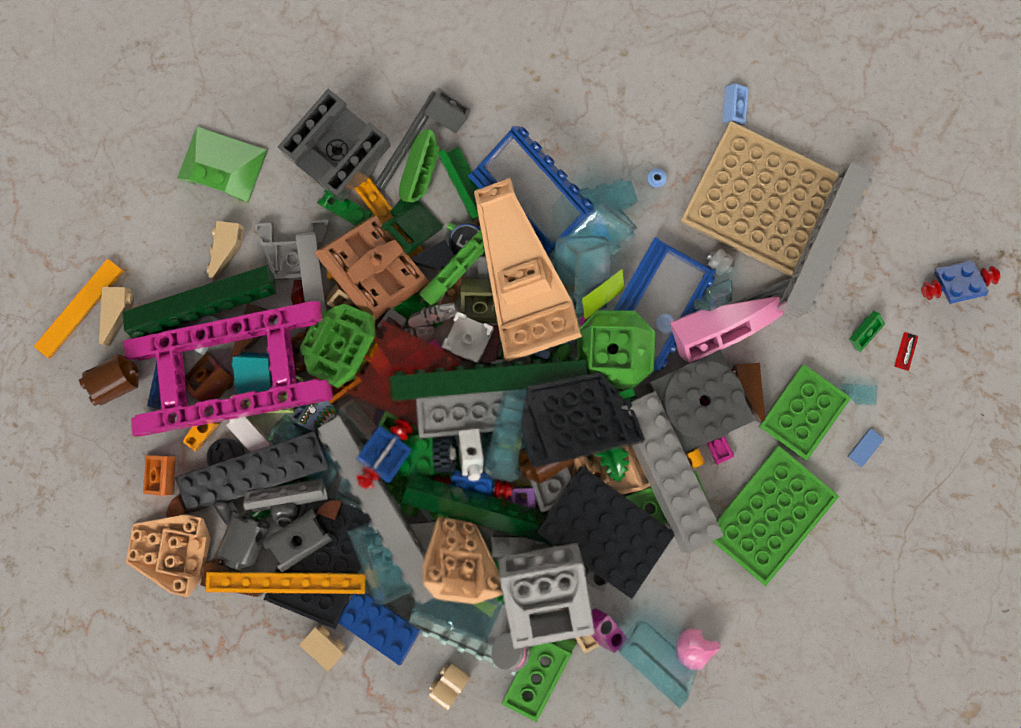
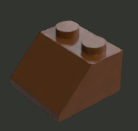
[185,352,234,402]

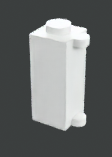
[226,416,273,452]

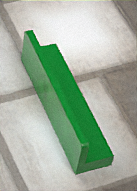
[438,147,479,221]

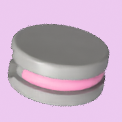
[491,633,530,672]

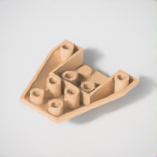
[126,515,211,597]
[422,517,503,604]

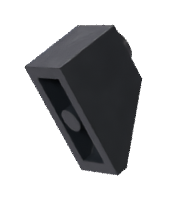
[411,240,454,271]

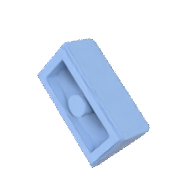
[722,83,748,125]

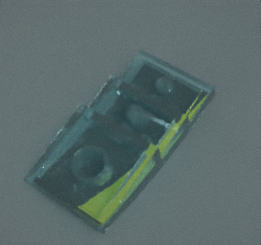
[411,597,502,643]

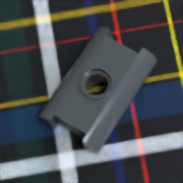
[262,508,333,572]

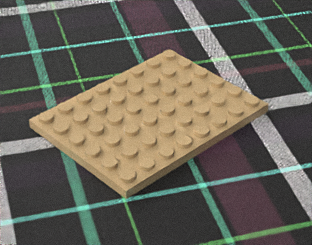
[680,121,866,276]

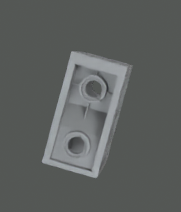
[498,543,594,649]

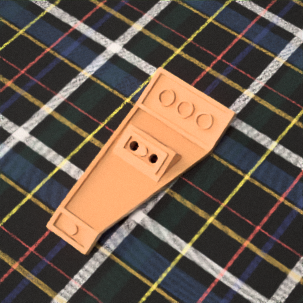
[474,178,582,362]

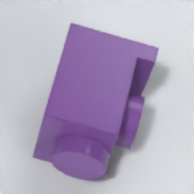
[508,486,538,508]

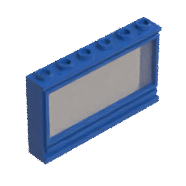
[468,126,596,258]
[612,237,715,372]

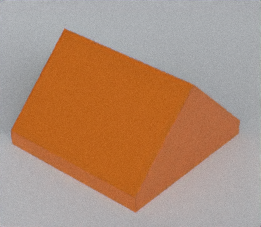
[143,455,176,496]

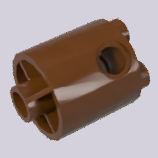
[79,354,139,406]
[519,447,576,484]

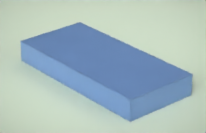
[847,429,884,467]

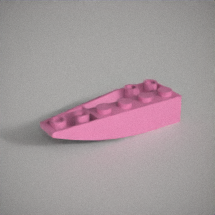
[670,296,783,363]

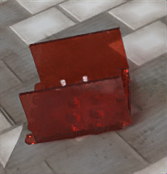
[346,320,460,427]

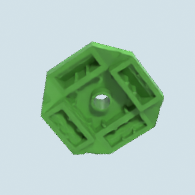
[300,304,377,388]
[577,310,656,389]

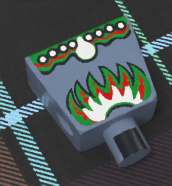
[290,401,338,433]

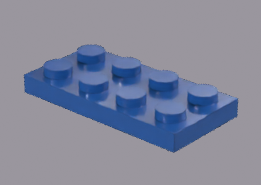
[338,592,421,665]

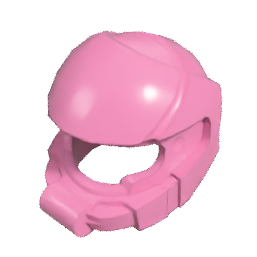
[675,629,721,670]

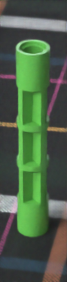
[419,229,485,306]

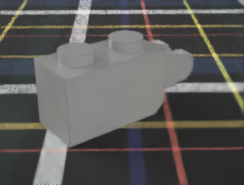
[492,535,545,557]

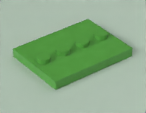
[758,364,851,461]

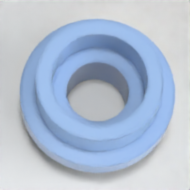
[647,169,667,188]

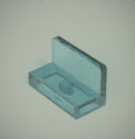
[694,279,732,311]

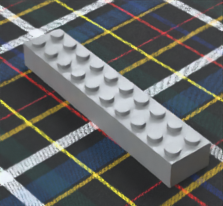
[318,416,434,604]

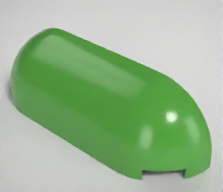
[399,129,439,202]

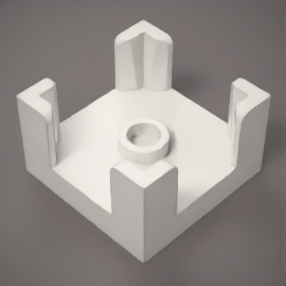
[442,312,494,364]

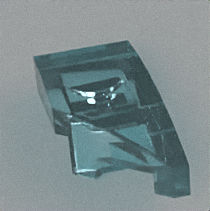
[840,384,877,405]

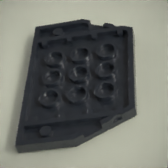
[520,372,645,468]

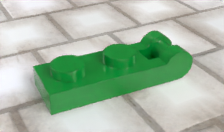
[317,190,372,226]

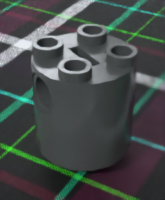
[217,512,270,569]

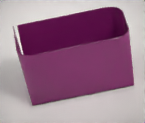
[591,608,627,653]

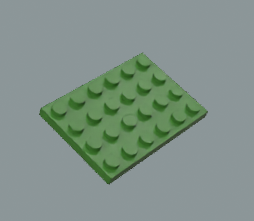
[712,446,839,586]

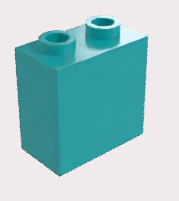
[232,352,273,395]

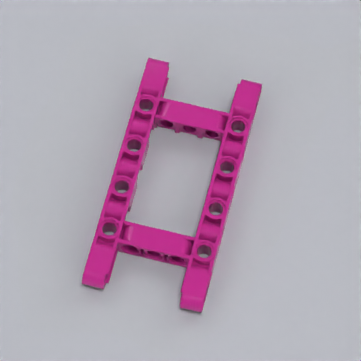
[123,301,333,437]

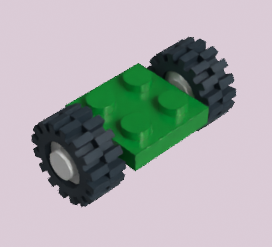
[396,435,459,476]

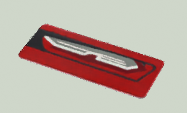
[894,332,918,371]

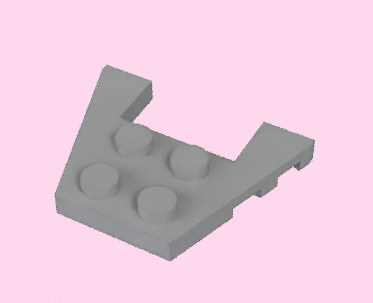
[254,219,329,280]

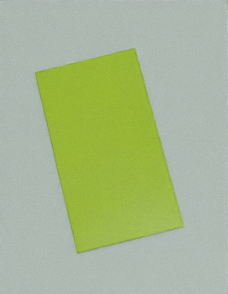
[582,269,624,320]

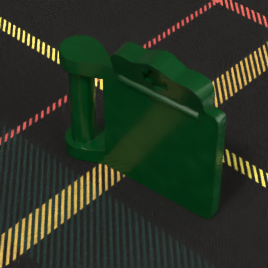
[381,197,443,255]

